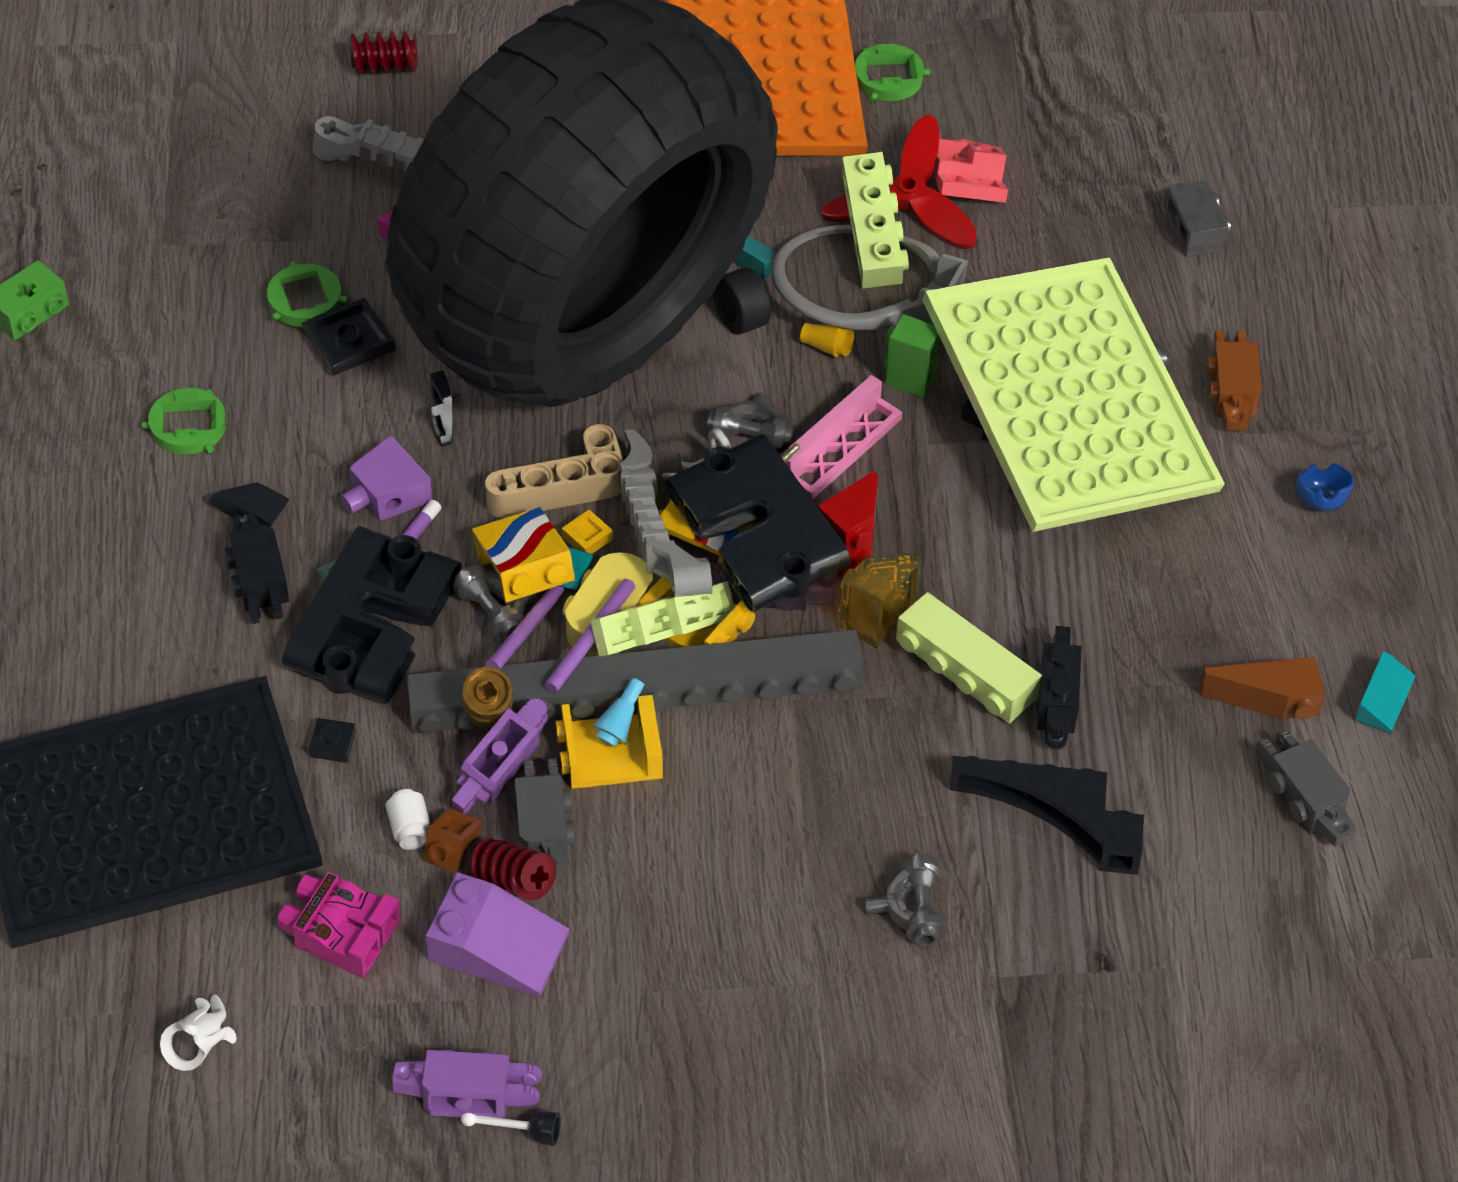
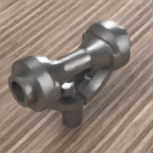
[707,392,794,452]
[453,566,524,642]
[866,853,946,946]

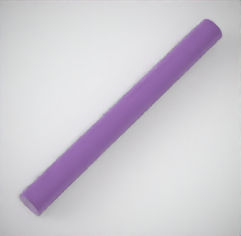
[545,579,635,693]
[486,586,565,670]

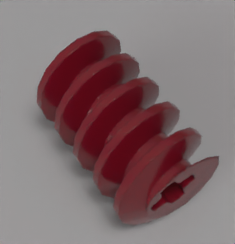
[350,31,418,74]
[469,837,556,901]

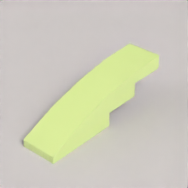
[590,581,734,656]

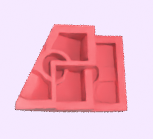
[933,133,1008,203]

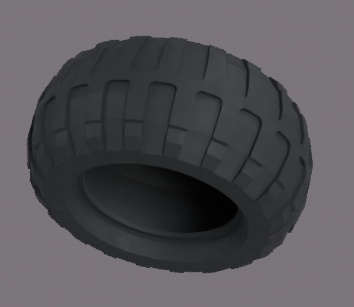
[386,0,778,407]

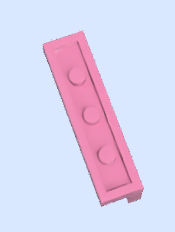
[780,375,903,500]

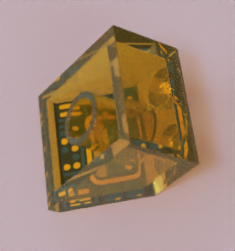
[839,553,922,649]

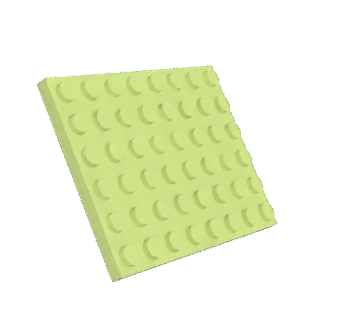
[922,258,1225,532]

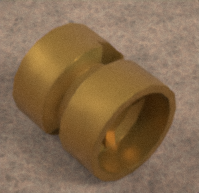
[462,667,513,728]

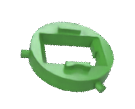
[855,44,930,102]
[267,261,348,327]
[142,388,226,455]

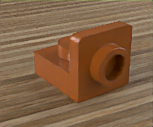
[423,807,484,873]

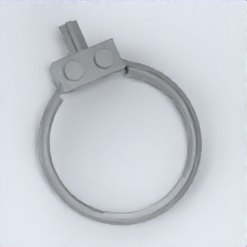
[772,225,968,330]

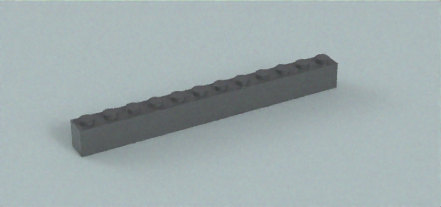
[407,630,864,734]

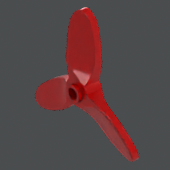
[822,115,977,249]

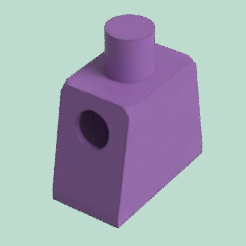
[340,436,432,520]

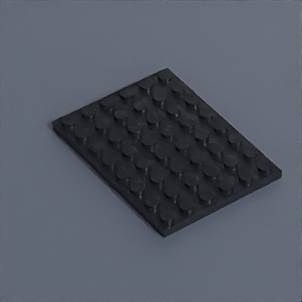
[0,676,323,949]

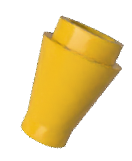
[800,323,854,358]

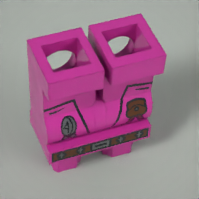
[277,872,401,979]

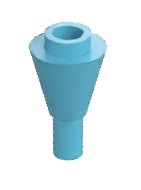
[592,677,645,747]

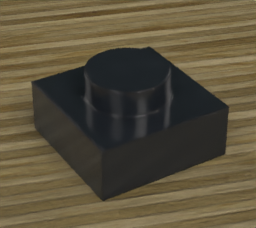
[309,718,356,763]

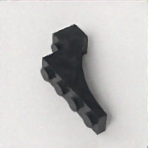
[949,756,1144,875]

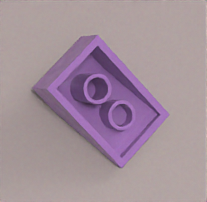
[426,872,569,997]

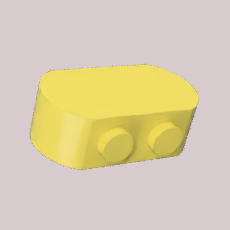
[563,552,653,657]

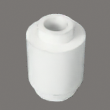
[385,789,431,850]

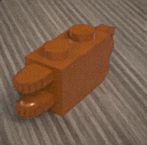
[1206,330,1262,431]

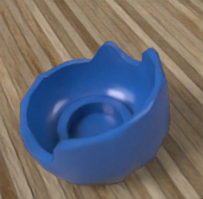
[1295,463,1355,512]

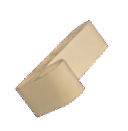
[485,424,623,518]

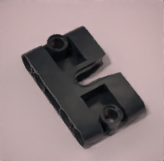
[665,434,851,612]
[282,526,462,704]

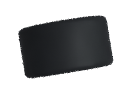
[713,267,772,335]

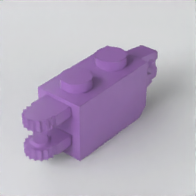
[451,697,548,814]
[393,1050,542,1118]

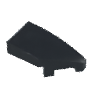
[430,370,454,447]
[208,482,289,527]

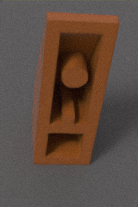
[1199,657,1325,719]

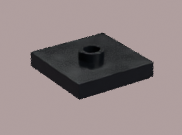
[302,298,396,376]

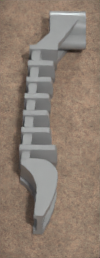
[312,116,424,171]
[620,429,712,598]

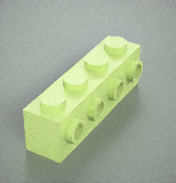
[842,152,909,289]
[896,592,1042,724]

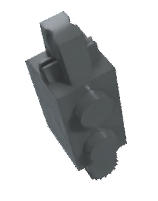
[1256,729,1356,847]
[515,758,575,880]

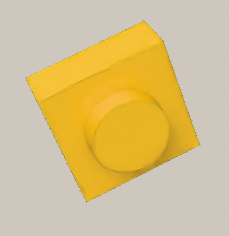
[562,510,613,554]

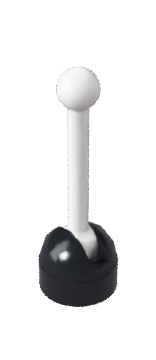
[460,1111,561,1146]

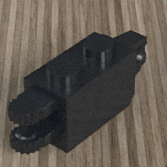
[225,513,289,624]
[1037,626,1082,750]

